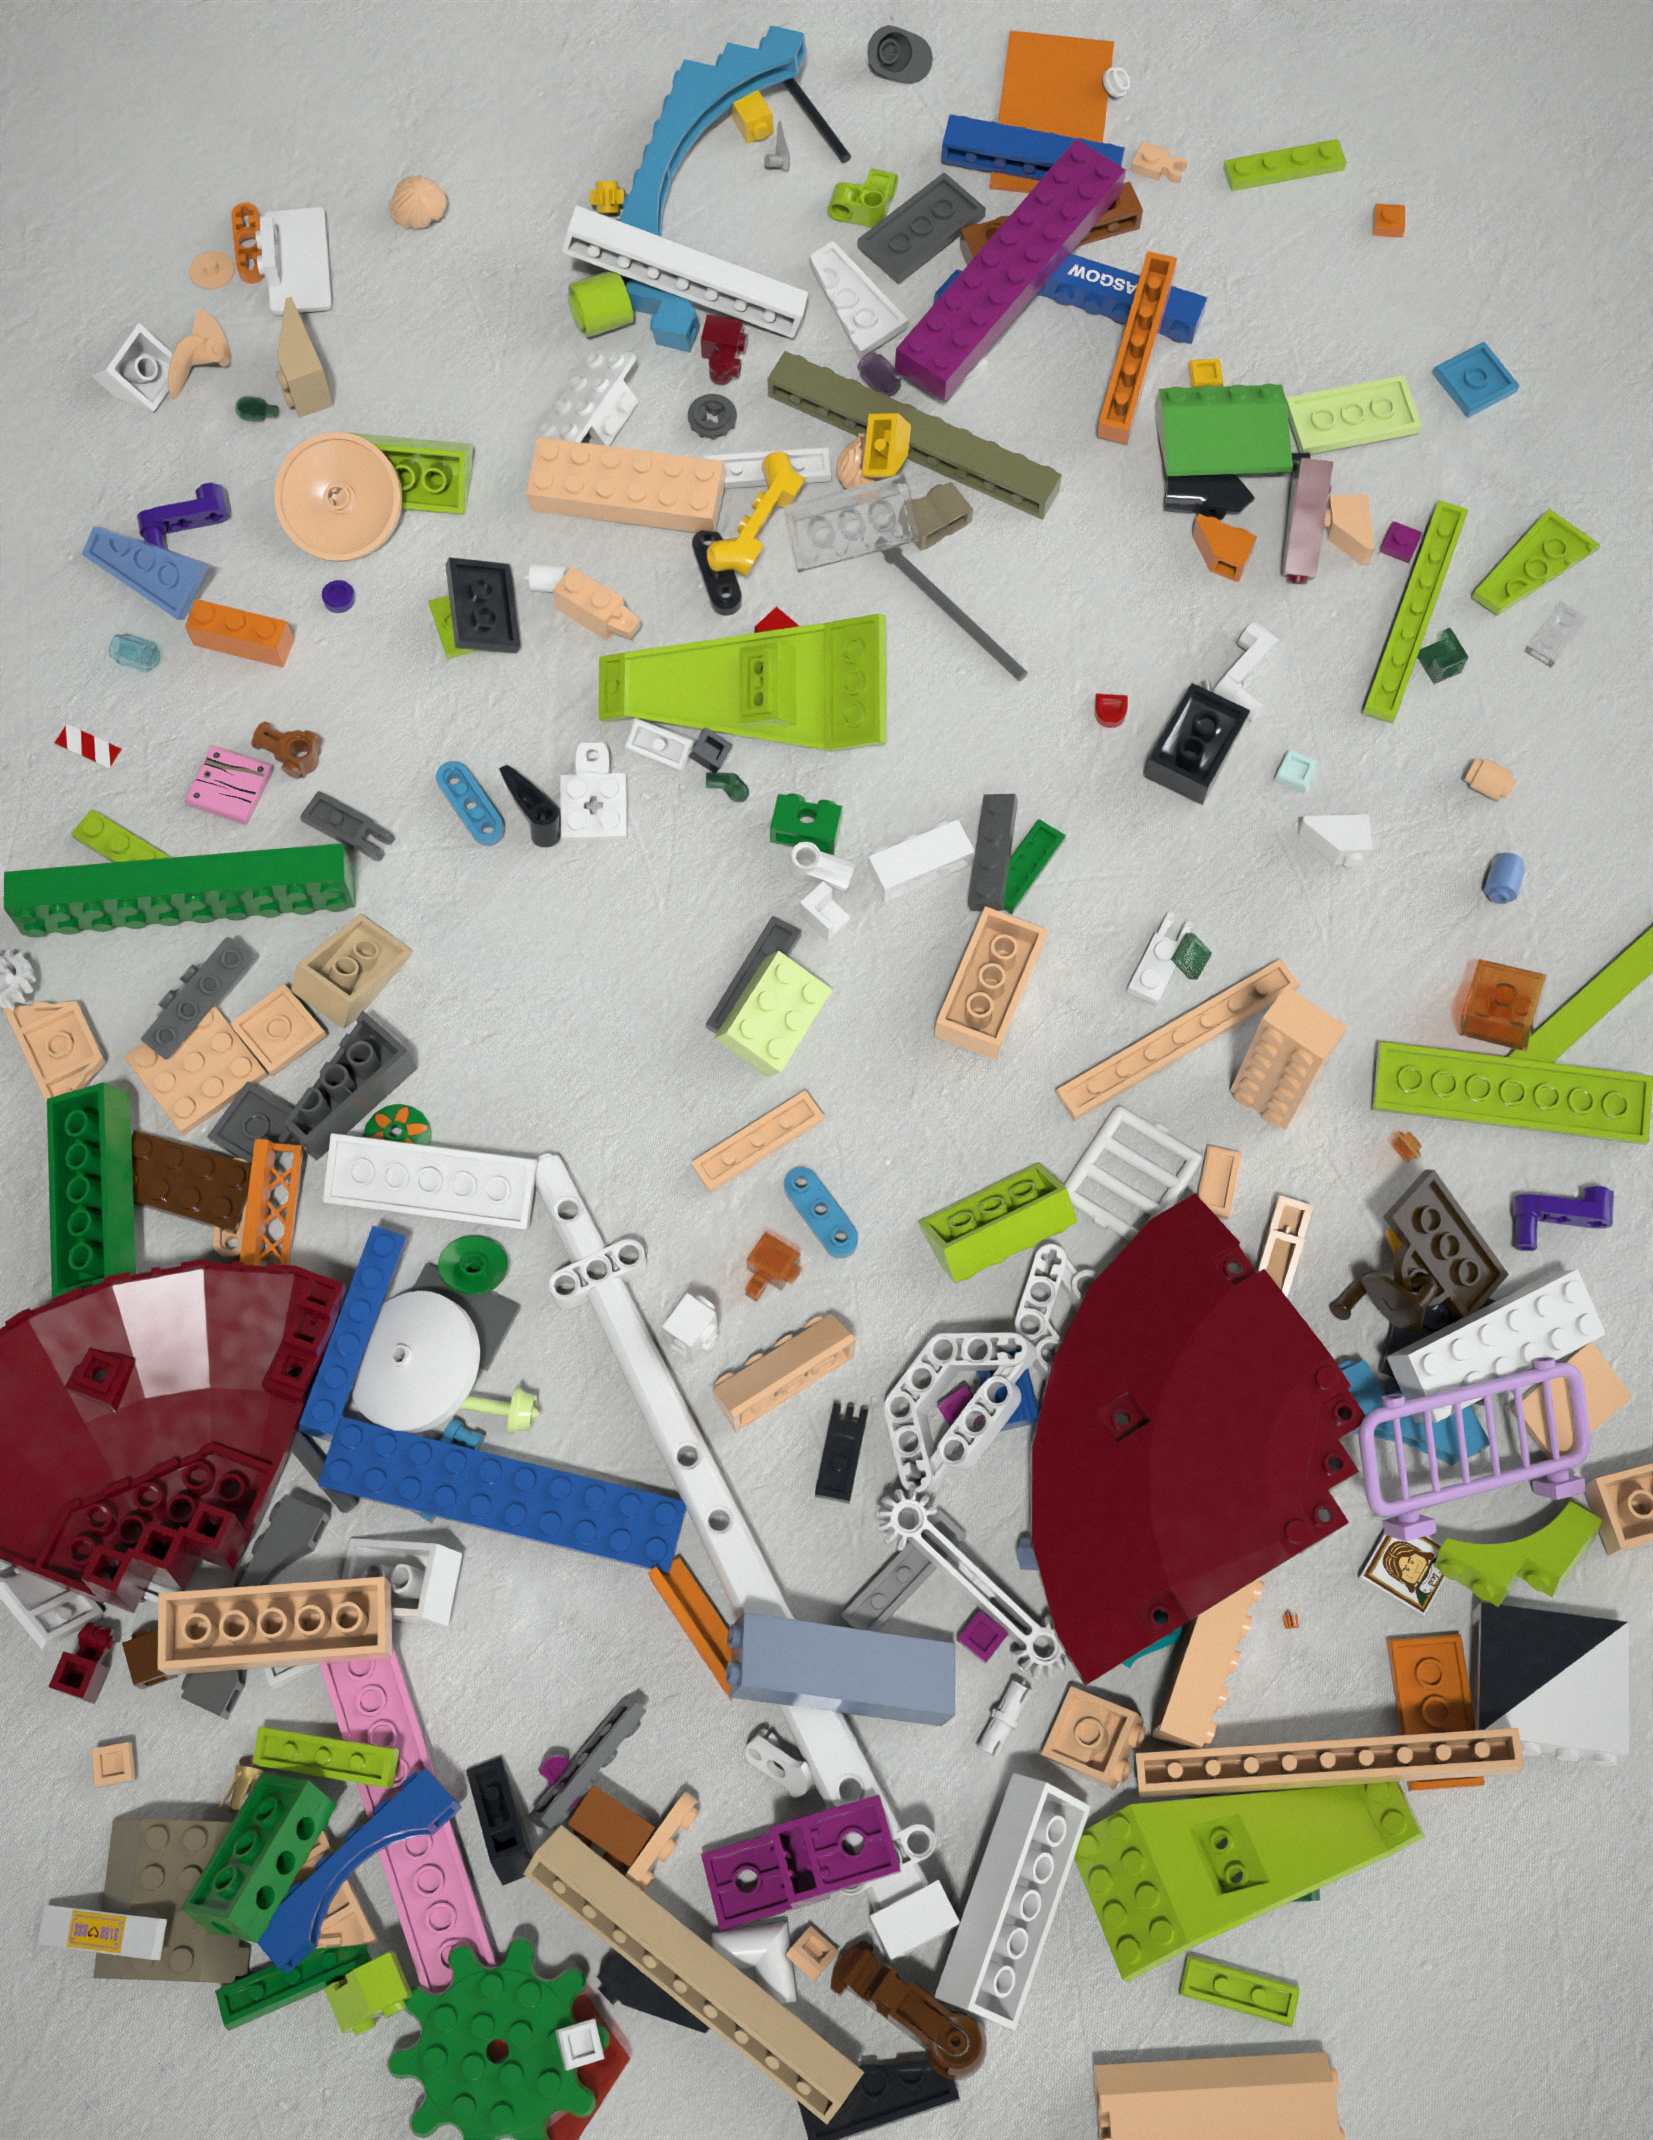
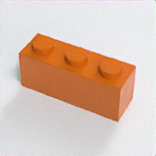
[185,599,294,668]

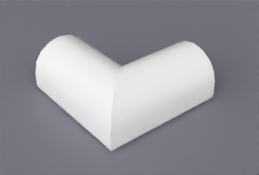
[712,1922,797,2004]

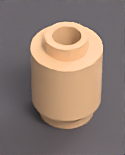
[1464,758,1516,801]

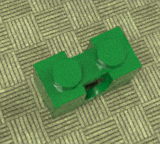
[770,793,842,855]

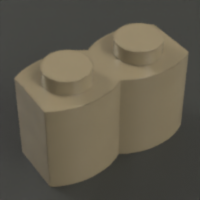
[899,482,973,550]

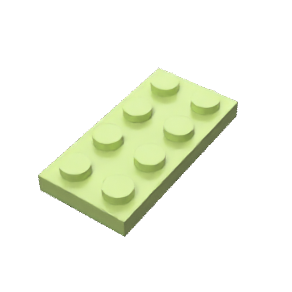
[1286,375,1422,454]

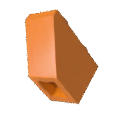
[1192,513,1257,583]

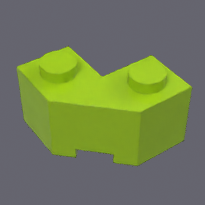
[324,1952,413,2037]

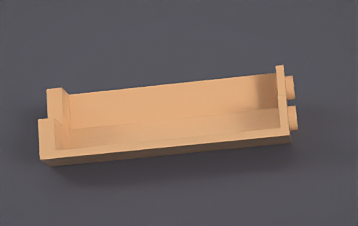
[1094,2052,1346,2140]

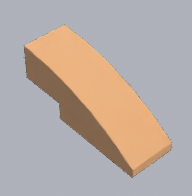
[1256,1195,1314,1297]

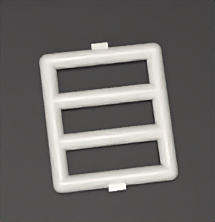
[1064,1106,1203,1241]

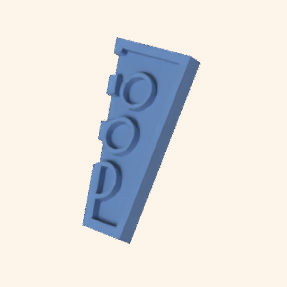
[82,526,209,620]

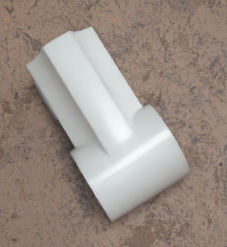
[789,842,857,893]

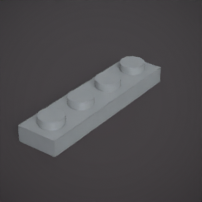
[840,1510,967,1632]

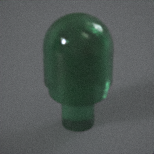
[235,396,279,422]

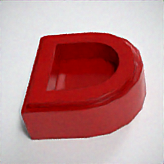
[1094,693,1128,728]

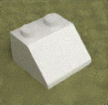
[90,323,173,413]

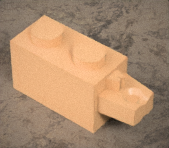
[553,566,641,640]

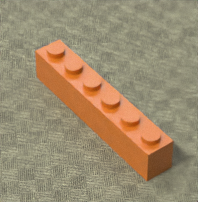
[1098,251,1177,445]

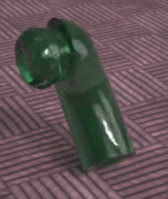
[706,772,749,803]

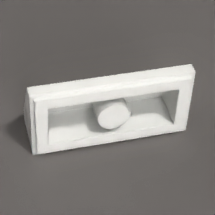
[624,718,697,772]

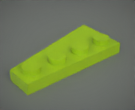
[1472,509,1600,616]

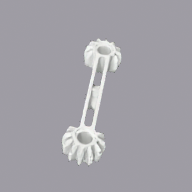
[875,1488,1067,1679]

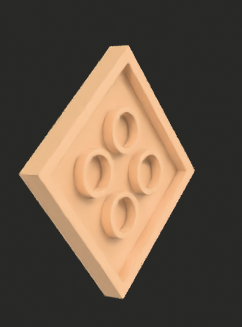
[123,1006,268,1136]

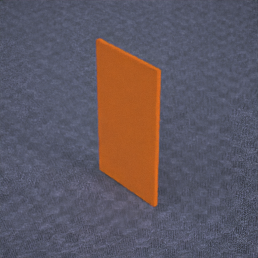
[989,30,1114,193]

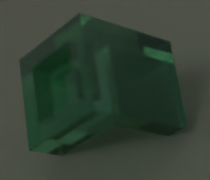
[1417,627,1469,684]

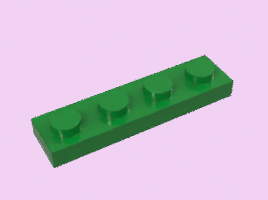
[215,1944,372,2031]

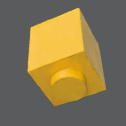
[731,90,774,144]

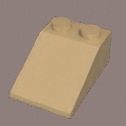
[276,297,334,418]
[291,914,413,1029]

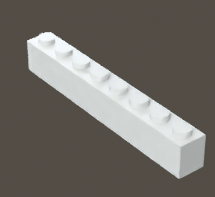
[561,205,809,338]

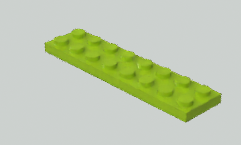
[1372,1041,1653,1145]

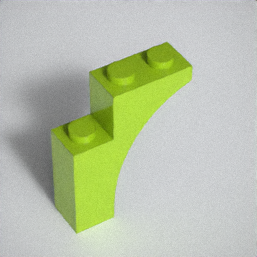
[1434,1500,1603,1607]

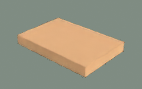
[1510,1342,1633,1459]

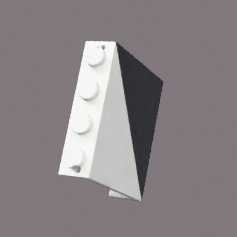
[1472,1602,1629,1766]

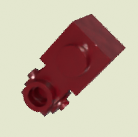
[701,314,748,385]
[49,1621,115,1704]

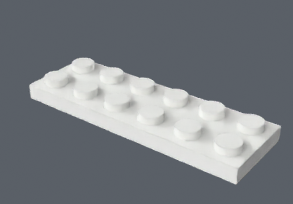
[323,1133,537,1229]

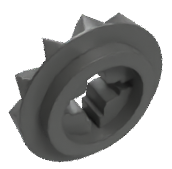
[687,394,737,440]

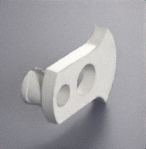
[745,1729,812,1798]

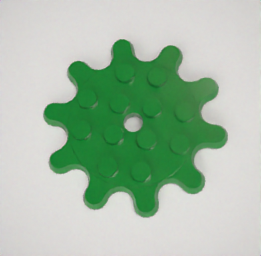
[387,1936,610,2140]

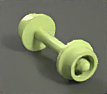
[459,1386,540,1435]

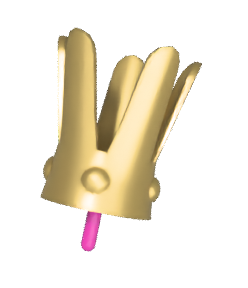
[218,1757,264,1813]

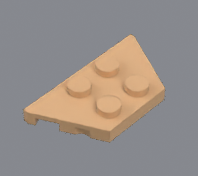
[4,1001,106,1104]
[276,1830,378,1949]

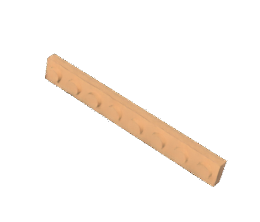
[1056,959,1300,1121]

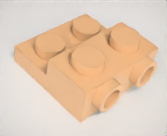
[1041,1686,1146,1790]

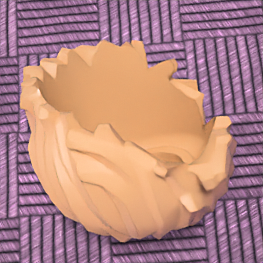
[388,175,448,230]
[836,433,887,497]

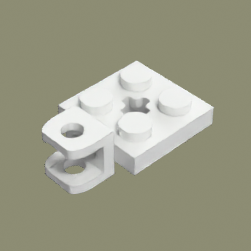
[560,742,628,841]

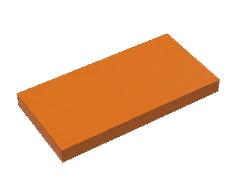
[1386,1634,1485,1792]

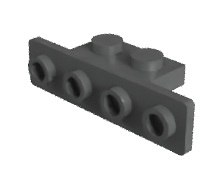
[141,937,253,1060]

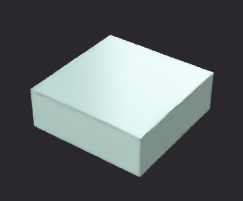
[1274,749,1318,793]

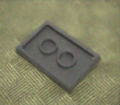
[411,1263,520,1372]

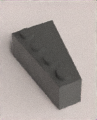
[283,1010,417,1161]

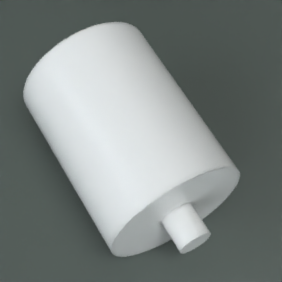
[524,563,567,592]

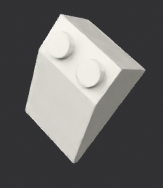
[342,1538,462,1626]

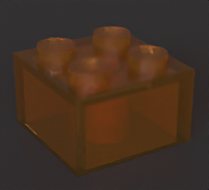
[1459,959,1547,1052]

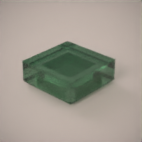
[1171,933,1212,980]

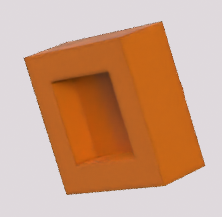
[1373,203,1405,238]

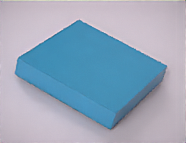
[1432,342,1520,418]

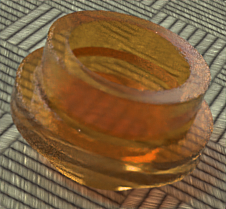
[1390,1131,1422,1163]

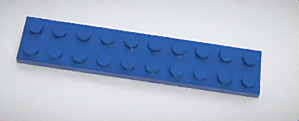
[318,1417,687,1575]

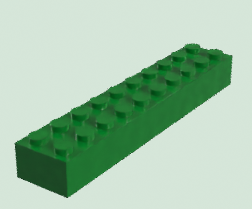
[4,843,355,938]

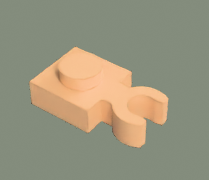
[1131,141,1188,183]

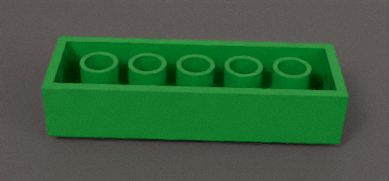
[47,1082,136,1298]

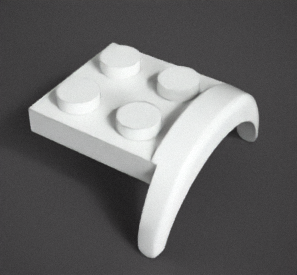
[0,1567,103,1650]

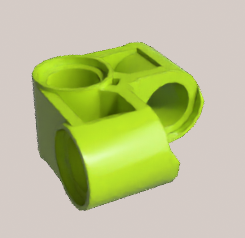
[827,168,898,228]

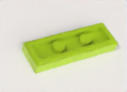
[1178,1956,1300,2027]

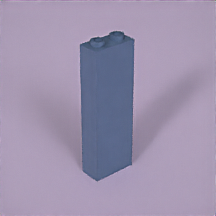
[726,1612,955,1727]

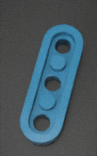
[436,761,504,846]
[784,1167,858,1259]

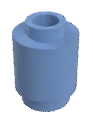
[1484,853,1525,904]

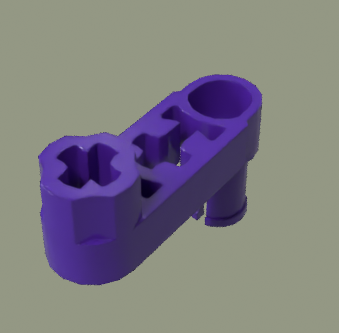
[137,482,229,548]
[1513,1186,1614,1251]

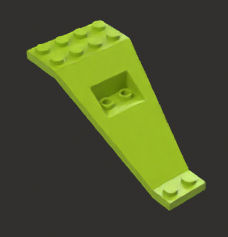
[599,613,887,752]
[1074,1782,1426,1982]

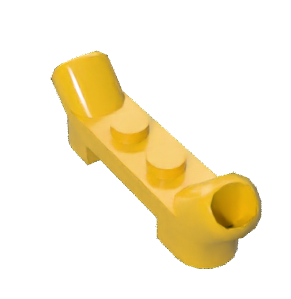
[707,451,806,577]

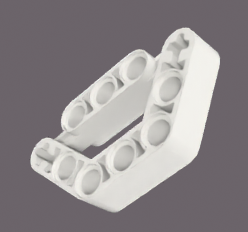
[1012,1244,1099,1384]
[884,1333,1036,1496]

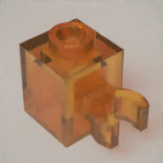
[745,1231,803,1302]

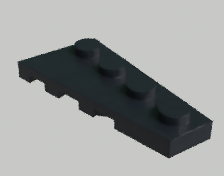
[797,2061,960,2140]

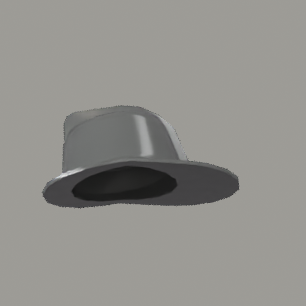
[867,25,933,84]

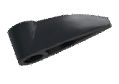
[499,765,560,847]

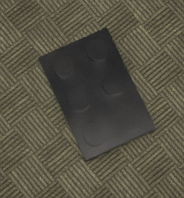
[445,557,520,653]

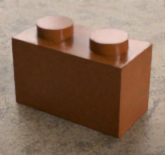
[567,1785,657,1870]

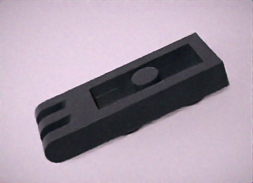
[815,1402,869,1504]

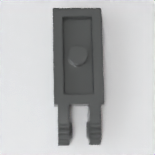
[300,791,395,861]

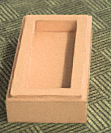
[1197,1145,1242,1220]

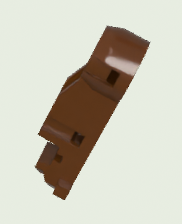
[830,1940,987,2080]

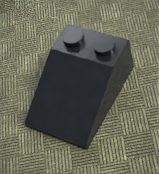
[1144,683,1251,805]

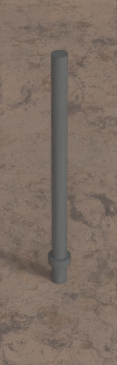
[874,536,1028,682]

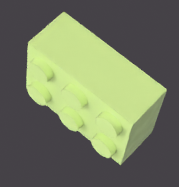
[713,951,832,1077]

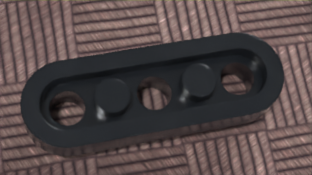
[692,530,742,616]

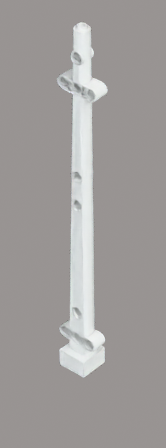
[534,1153,960,1963]

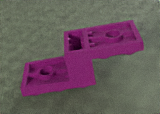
[701,1795,901,1931]

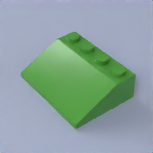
[1155,383,1293,476]

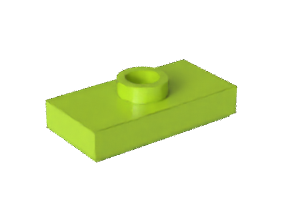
[428,595,478,660]

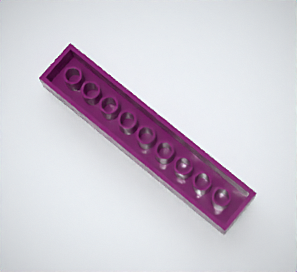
[895,139,1126,402]

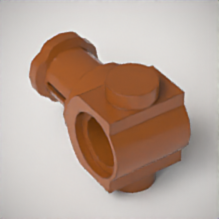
[251,721,322,779]

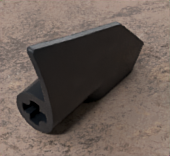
[1163,474,1255,521]

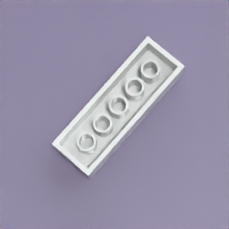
[1387,1269,1606,1423]
[934,1773,1091,2031]

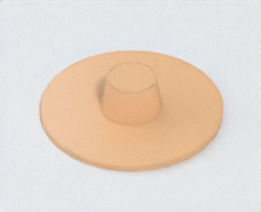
[189,251,235,290]

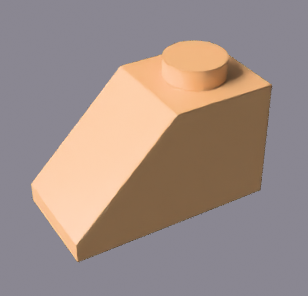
[1324,494,1375,566]

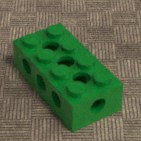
[180,1774,337,1943]

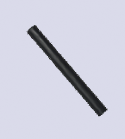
[782,78,851,163]

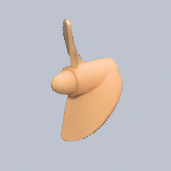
[168,309,231,399]

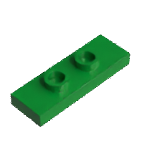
[1003,819,1066,915]

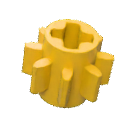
[589,181,625,213]

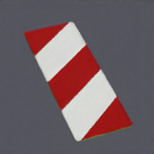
[54,724,122,768]

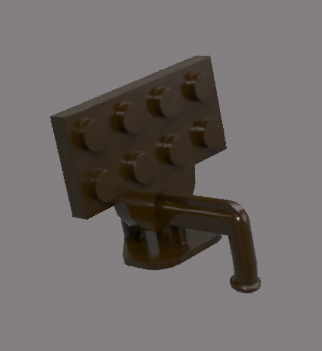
[1331,1169,1509,1331]

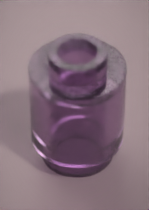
[857,351,902,397]

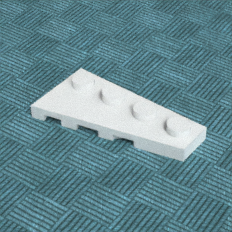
[809,240,908,359]

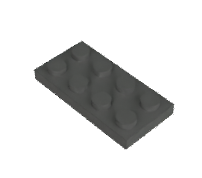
[857,172,986,283]

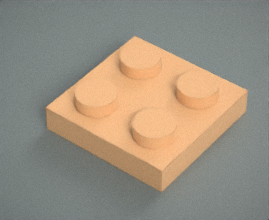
[230,984,326,1077]

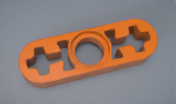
[231,202,265,284]

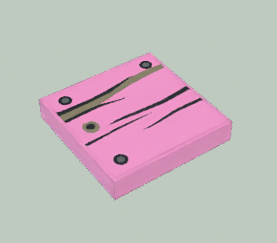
[184,745,273,825]

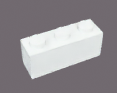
[867,819,975,903]

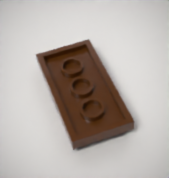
[131,1130,252,1235]

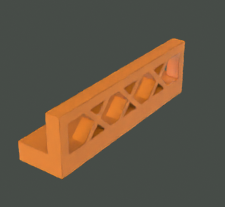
[240,1139,304,1266]
[647,1557,735,1702]

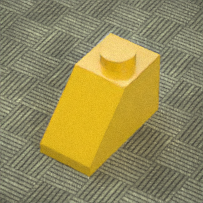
[862,413,911,478]

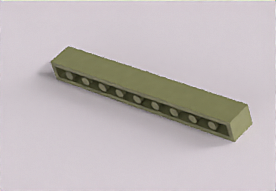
[767,351,1062,520]

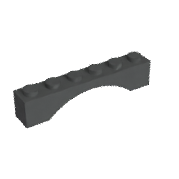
[181,1494,331,1720]

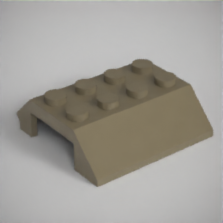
[93,1818,250,1984]

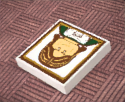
[1358,1516,1446,1618]

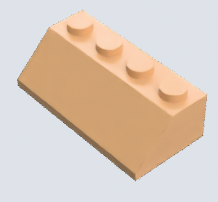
[712,1314,855,1432]

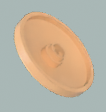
[274,432,402,562]

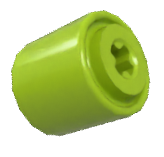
[567,270,634,338]

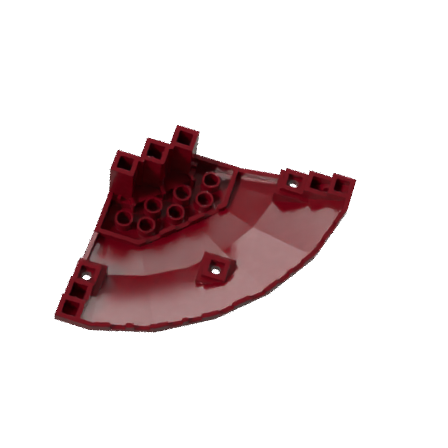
[1030,1193,1366,1686]
[0,1259,346,1613]

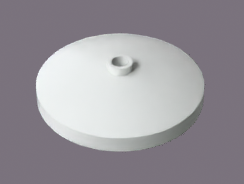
[351,1291,480,1434]

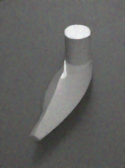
[764,121,790,171]

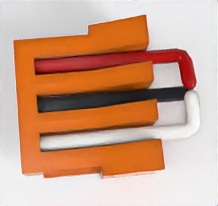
[1282,1611,1299,1629]

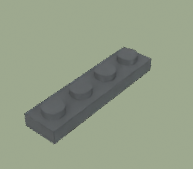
[968,793,1018,911]
[706,916,801,1034]
[527,1699,646,1830]

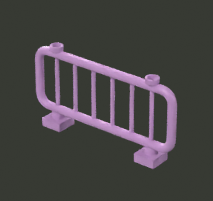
[1359,1357,1591,1542]

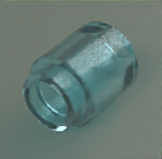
[109,633,161,673]

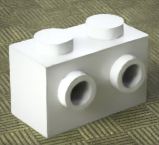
[662,1293,719,1364]

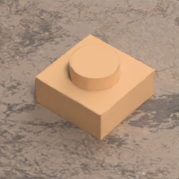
[91,1742,136,1788]
[785,1926,839,1981]

